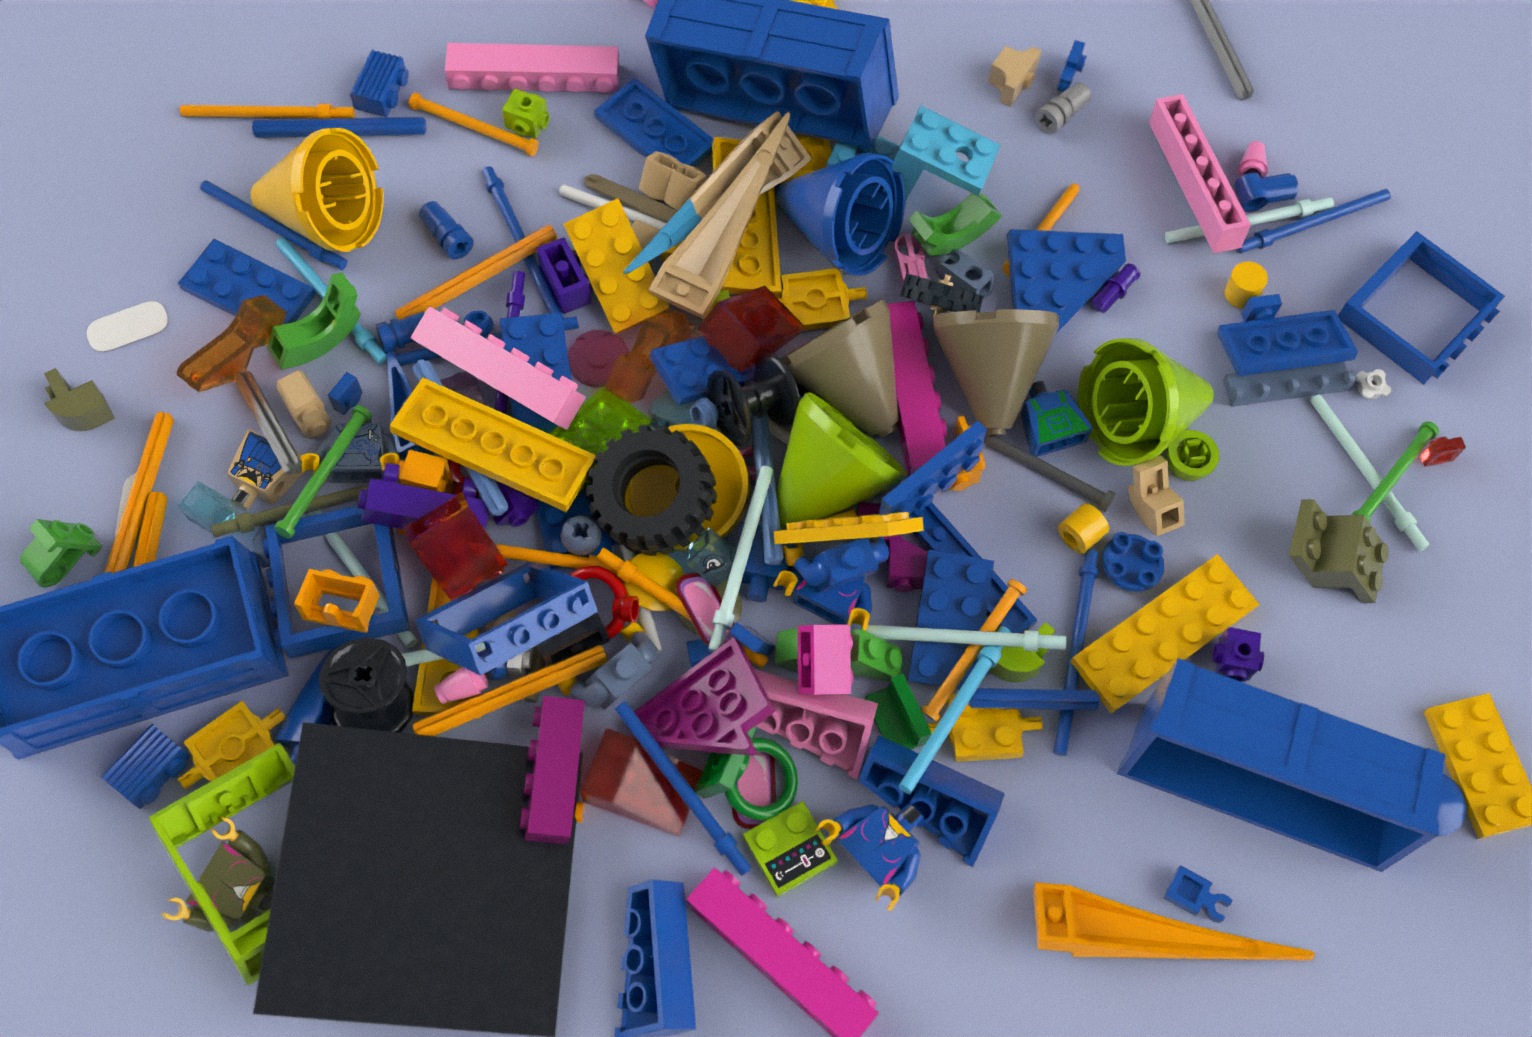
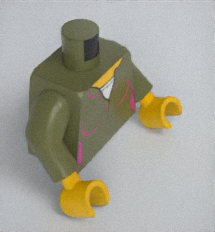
[161,816,275,932]

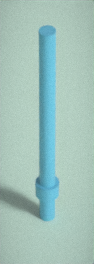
[276,237,387,365]
[899,626,1011,794]

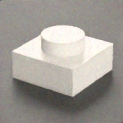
[507,648,533,679]

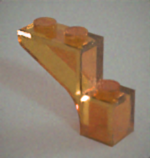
[176,295,287,392]
[605,310,695,404]

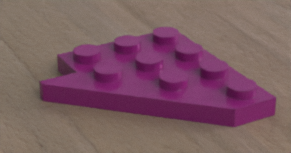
[633,637,775,756]

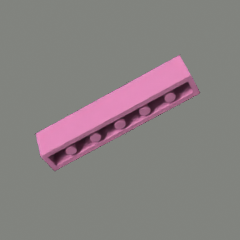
[445,43,620,93]
[1149,94,1251,253]
[411,306,586,430]

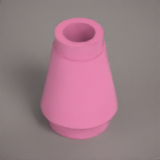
[1238,141,1268,178]
[434,667,489,704]

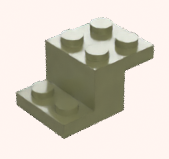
[1289,499,1389,603]

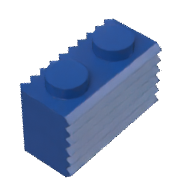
[349,49,409,117]
[101,724,190,809]

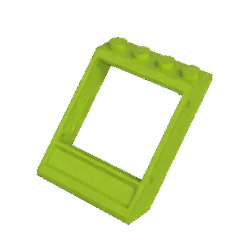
[148,743,295,986]

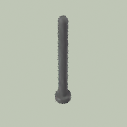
[986,435,1116,513]

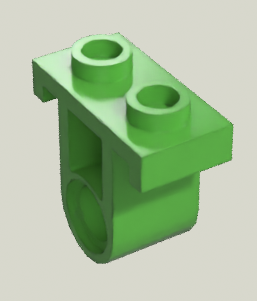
[20,519,102,588]

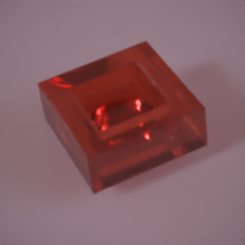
[1420,436,1466,467]

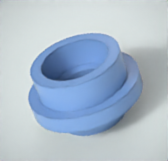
[690,398,718,428]

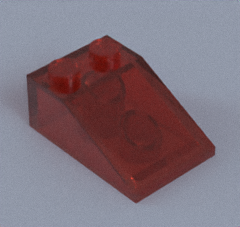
[698,285,806,373]
[580,728,702,837]

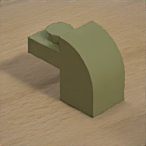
[44,368,115,431]

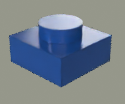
[1241,294,1282,322]
[327,372,363,415]

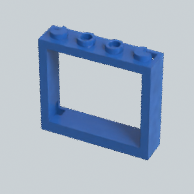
[1338,231,1505,385]
[262,506,410,658]
[415,562,598,675]

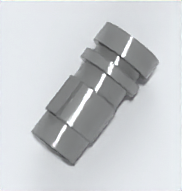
[1035,82,1091,134]

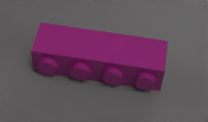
[520,696,585,845]

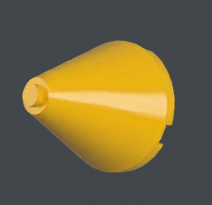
[250,128,384,252]

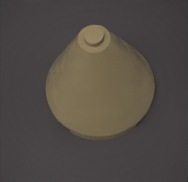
[781,298,899,438]
[933,309,1059,435]

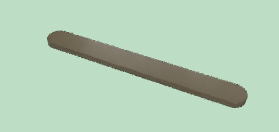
[584,174,678,223]

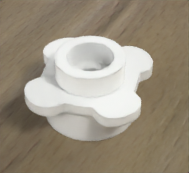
[1356,369,1391,400]

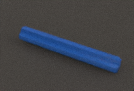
[968,688,1100,711]

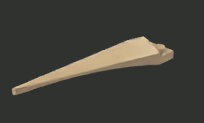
[648,112,790,319]

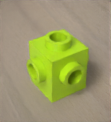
[502,88,550,139]

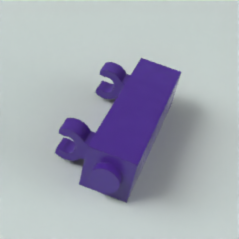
[357,463,488,541]

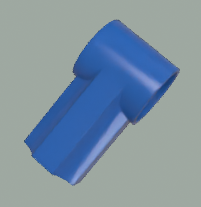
[1234,173,1298,212]

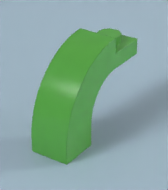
[908,192,1003,256]
[267,272,361,370]

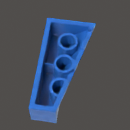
[858,735,1005,868]
[615,879,696,1037]

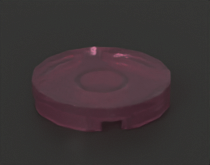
[568,330,629,388]

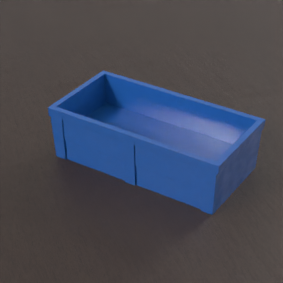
[645,0,899,150]
[0,536,289,760]
[1117,658,1445,872]

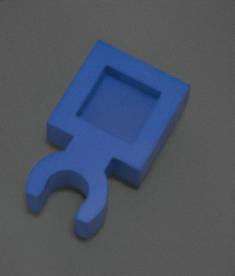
[1057,40,1087,92]
[1163,865,1233,923]

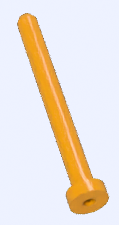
[1002,183,1080,276]

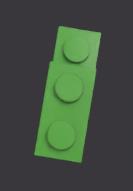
[775,628,902,682]

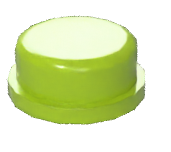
[1167,430,1220,481]

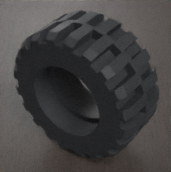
[586,425,717,556]

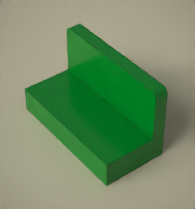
[865,673,932,750]

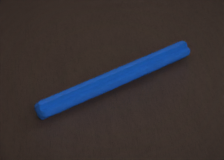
[252,117,427,138]

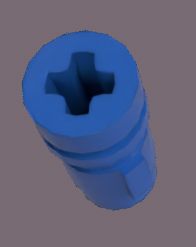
[419,201,474,260]
[375,309,436,353]

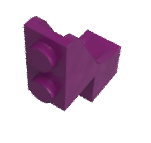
[855,502,927,592]

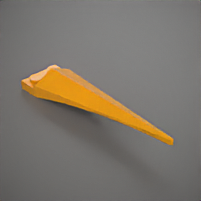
[1033,882,1315,960]

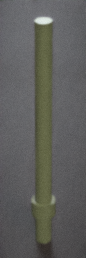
[210,479,400,538]

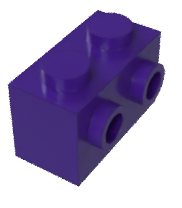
[536,237,593,314]

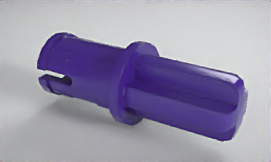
[1092,263,1141,313]

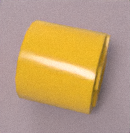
[1224,261,1268,309]
[1057,503,1109,554]

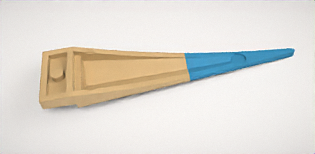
[623,111,812,274]

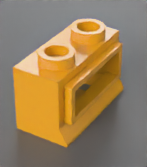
[294,569,380,633]

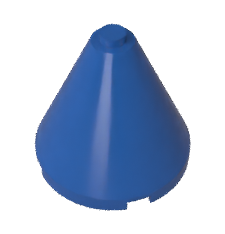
[775,153,905,276]

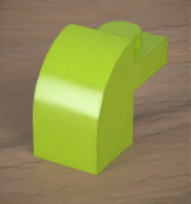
[989,622,1055,683]

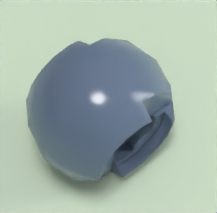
[560,515,602,556]

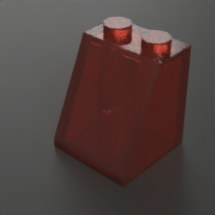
[405,492,508,600]

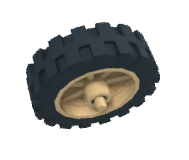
[900,274,984,316]

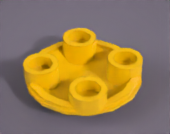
[624,552,685,612]

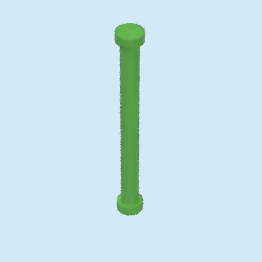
[274,405,372,539]
[1351,421,1439,522]

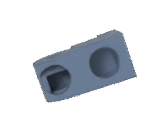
[935,249,994,300]

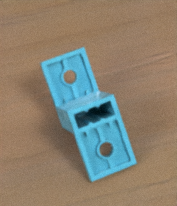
[825,105,1001,202]

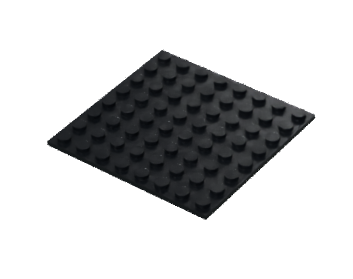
[253,722,583,1037]

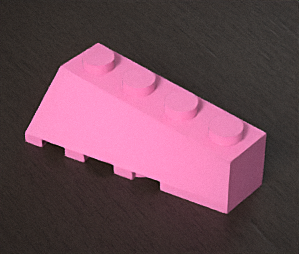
[754,669,878,780]

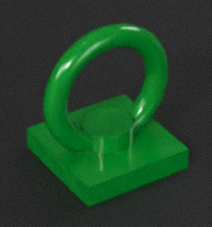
[694,726,798,820]

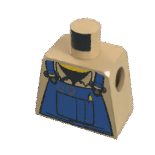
[227,429,303,511]

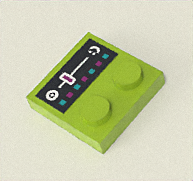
[743,801,838,898]

